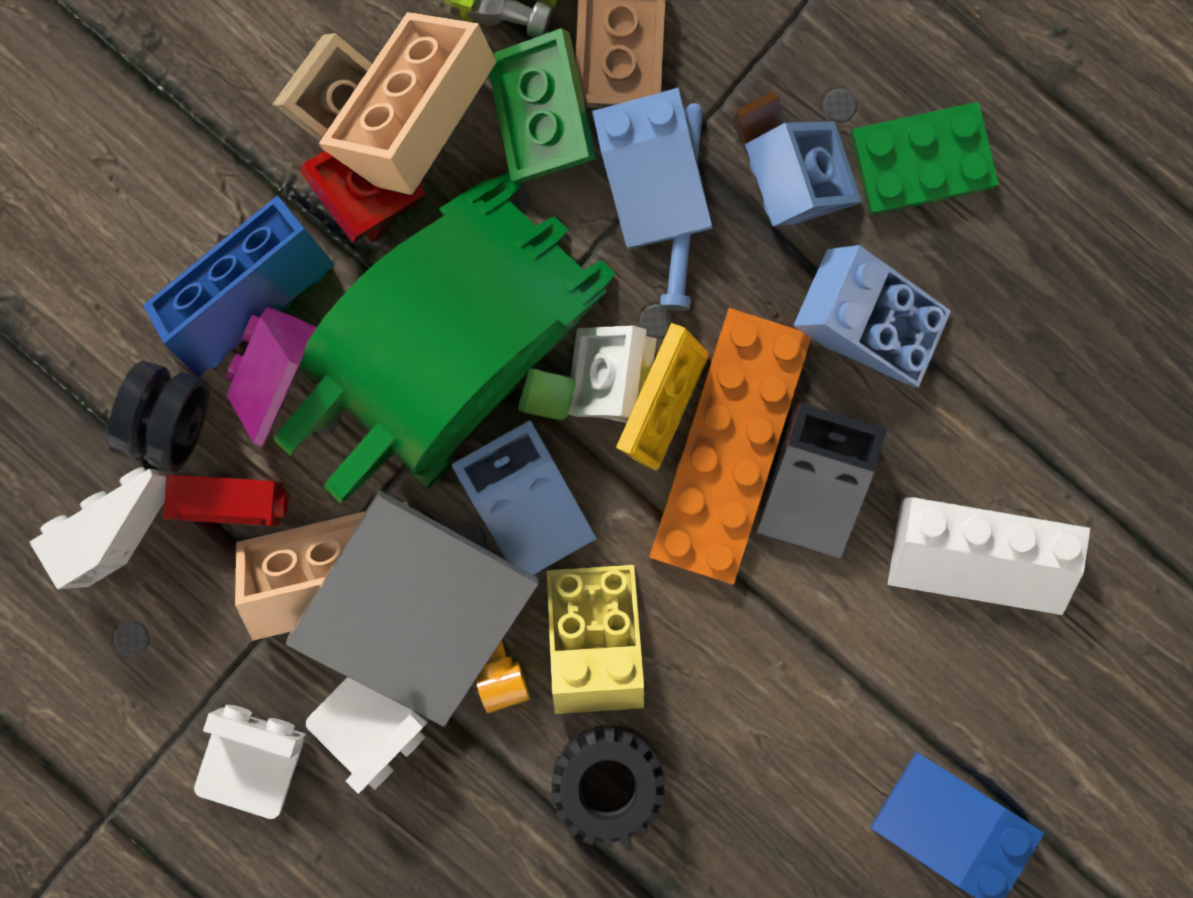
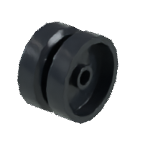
[107,360,209,473]

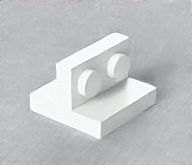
[567,326,657,423]

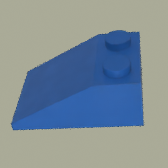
[870,752,1045,898]

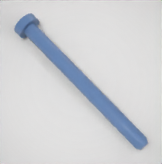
[660,103,703,311]

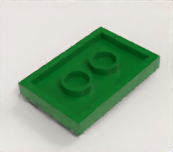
[489,28,596,184]
[850,102,999,216]

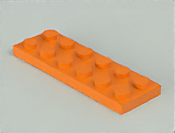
[649,308,811,585]

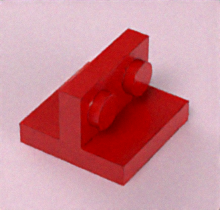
[299,151,427,243]

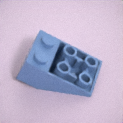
[793,245,951,388]
[451,420,597,575]

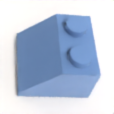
[745,121,862,227]

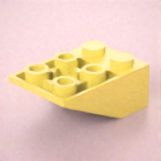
[547,565,644,714]

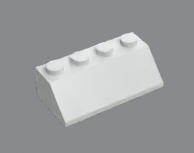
[887,497,1090,615]

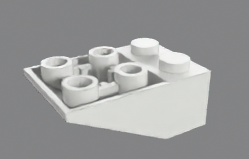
[29,467,176,589]

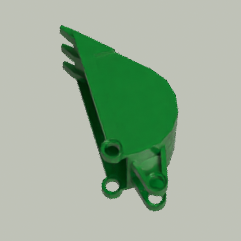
[273,173,616,504]

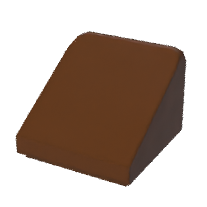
[733,92,783,148]

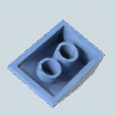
[592,88,713,250]

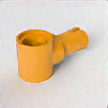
[476,640,530,714]

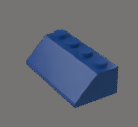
[143,195,335,377]

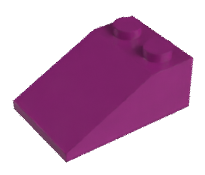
[225,306,317,447]

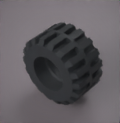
[551,725,665,847]

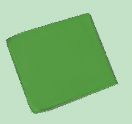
[518,368,576,420]

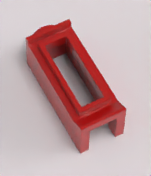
[163,474,289,526]

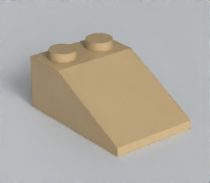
[272,33,372,141]

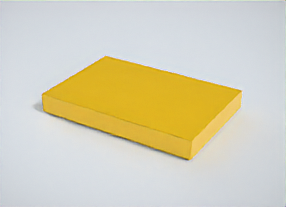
[616,323,709,471]

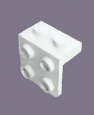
[306,677,429,794]
[194,705,306,819]

